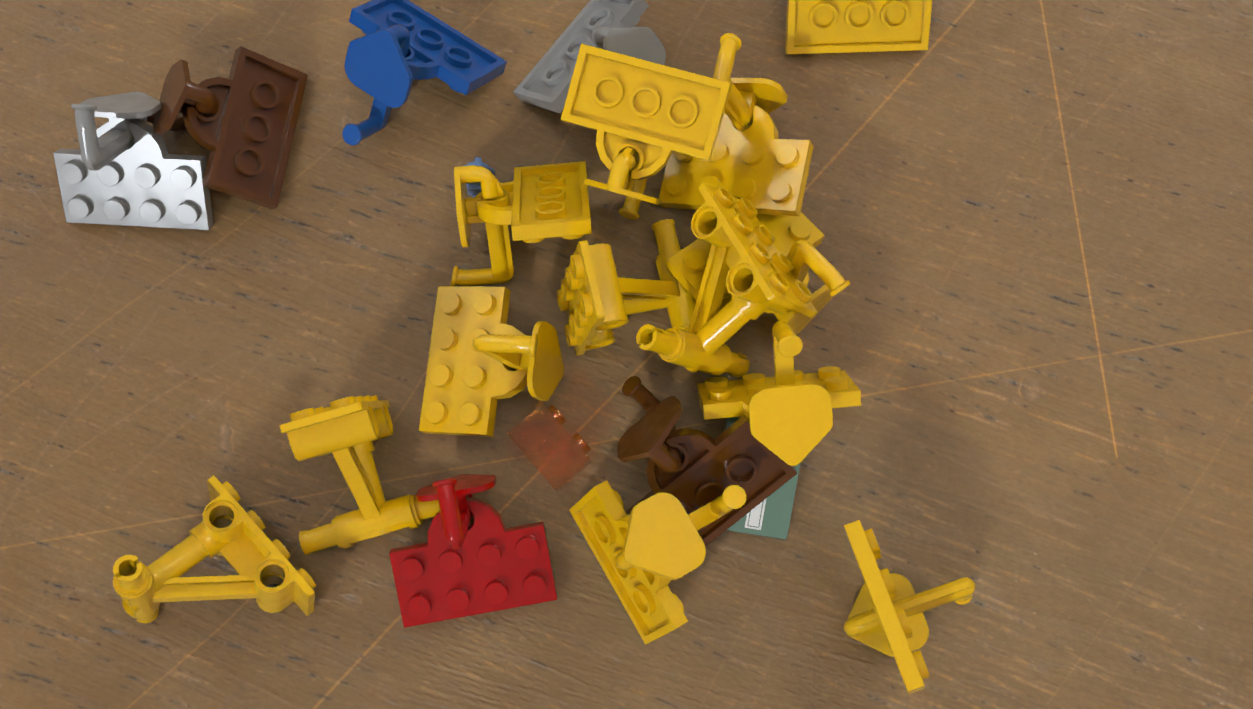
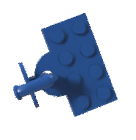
[342,0,507,146]

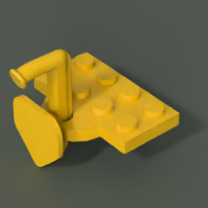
[785,0,933,54]
[659,33,814,216]
[561,43,732,220]
[450,161,592,286]
[665,212,851,335]
[419,286,564,437]
[697,321,861,466]
[569,480,746,645]
[844,520,975,695]

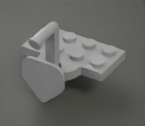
[513,0,666,113]
[53,92,214,230]

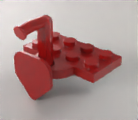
[389,474,557,628]

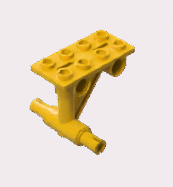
[636,182,817,377]
[556,219,696,356]
[279,395,440,555]
[113,475,316,624]

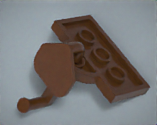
[147,46,308,209]
[617,376,797,547]

